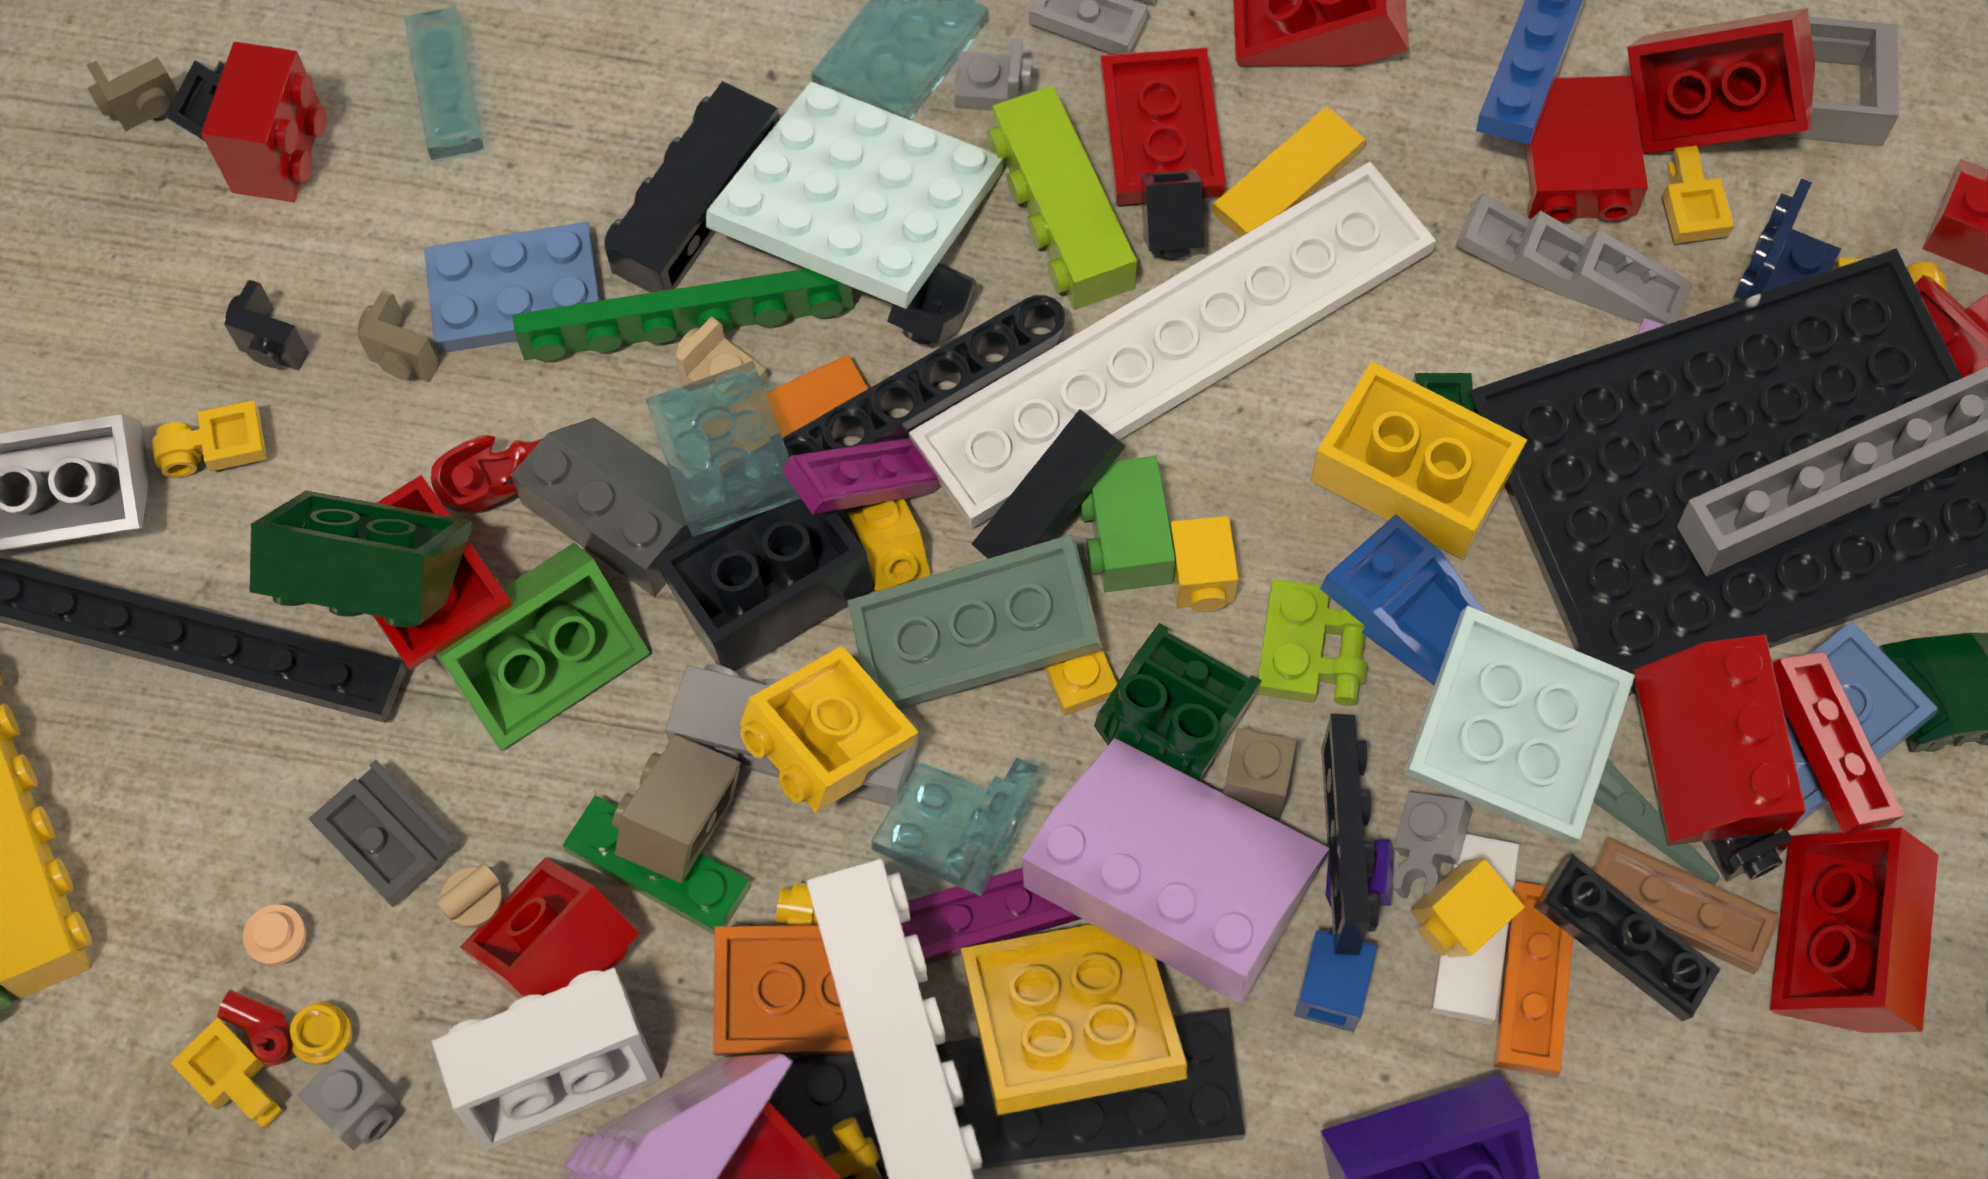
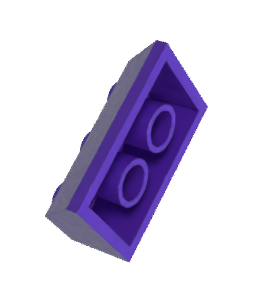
[1320,1074,1540,1179]

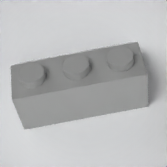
[0,413,149,551]

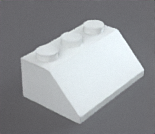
[431,968,661,1152]

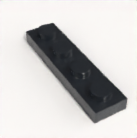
[1321,714,1379,956]

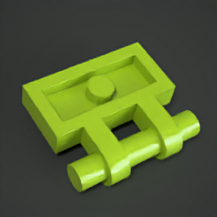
[1256,578,1368,706]

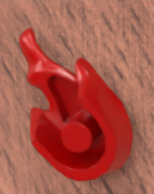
[430,435,542,512]

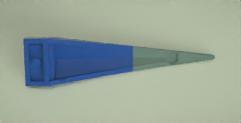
[1320,514,1720,885]

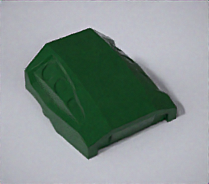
[1094,623,1262,781]
[1879,633,1988,753]

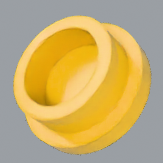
[289,1002,352,1066]

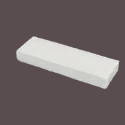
[1430,834,1519,1025]

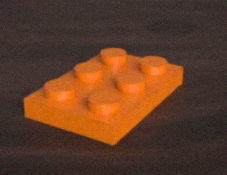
[713,924,903,1056]

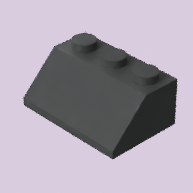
[510,417,727,597]

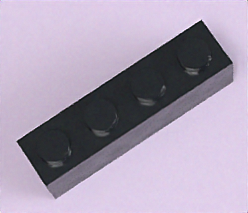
[604,81,780,293]

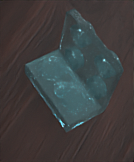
[871,757,1039,896]

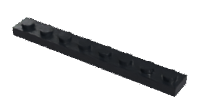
[0,558,407,723]

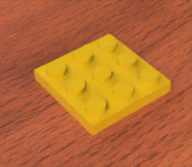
[961,924,1187,1115]

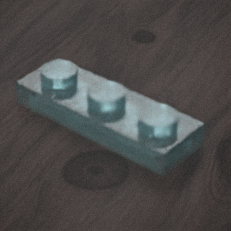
[404,6,485,160]

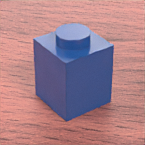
[1294,928,1377,1032]

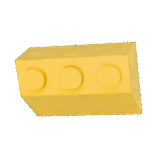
[1310,361,1527,560]

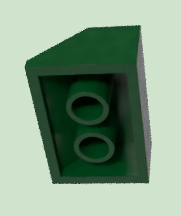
[250,490,472,627]

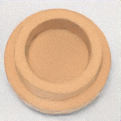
[243,904,306,966]

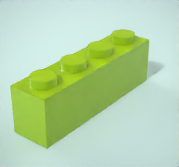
[987,85,1137,310]

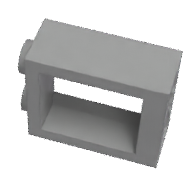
[1766,13,1899,146]

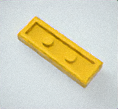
[1212,106,1366,237]

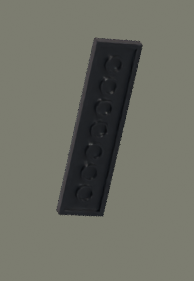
[767,1010,1245,1179]

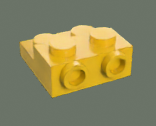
[739,645,919,813]

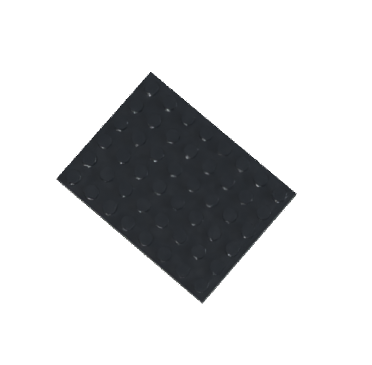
[1469,248,1988,696]

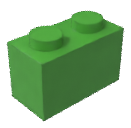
[1079,455,1175,593]

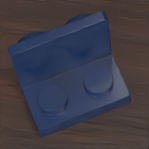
[1733,178,1841,300]

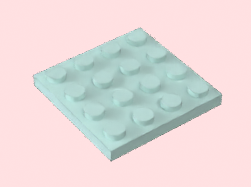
[706,82,1004,309]

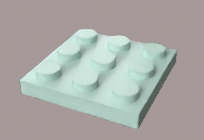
[1403,606,1635,845]

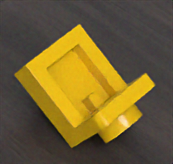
[848,498,930,592]

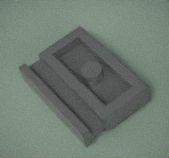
[309,759,459,907]

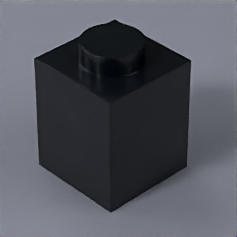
[1140,169,1204,258]

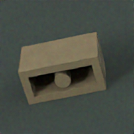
[612,734,741,883]

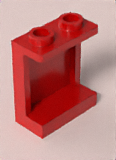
[1526,75,1648,223]

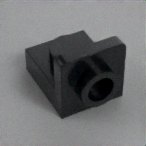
[165,60,226,141]
[1703,829,1793,882]

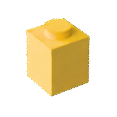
[1170,516,1239,612]
[1410,858,1525,958]

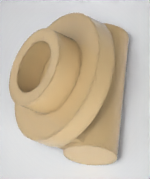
[436,863,503,928]

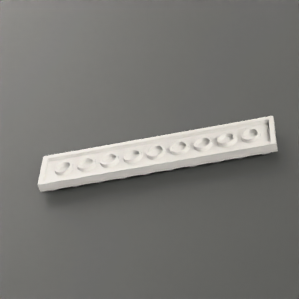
[909,162,1436,528]

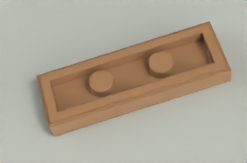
[1592,837,1781,975]

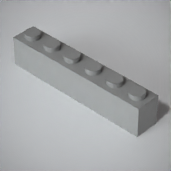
[1677,367,1988,577]

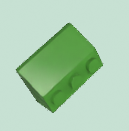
[436,543,650,751]

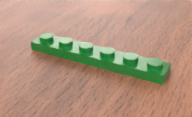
[512,268,854,361]

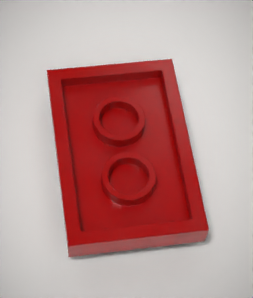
[1100,47,1226,205]

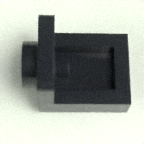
[887,263,976,345]
[224,279,309,371]

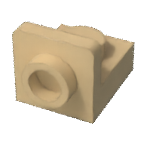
[675,317,768,412]

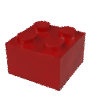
[201,41,326,203]

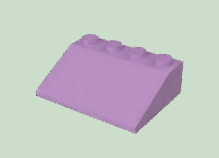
[1022,738,1330,1004]
[564,1054,792,1179]

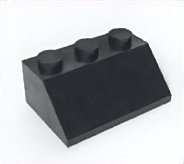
[654,480,875,671]

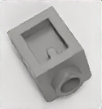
[954,38,1033,110]
[297,1049,400,1151]

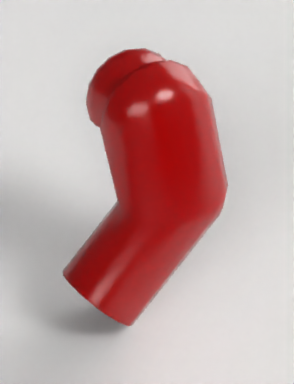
[217,989,293,1066]

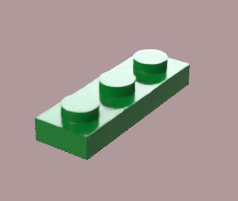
[562,795,751,935]

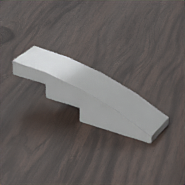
[1456,193,1693,325]

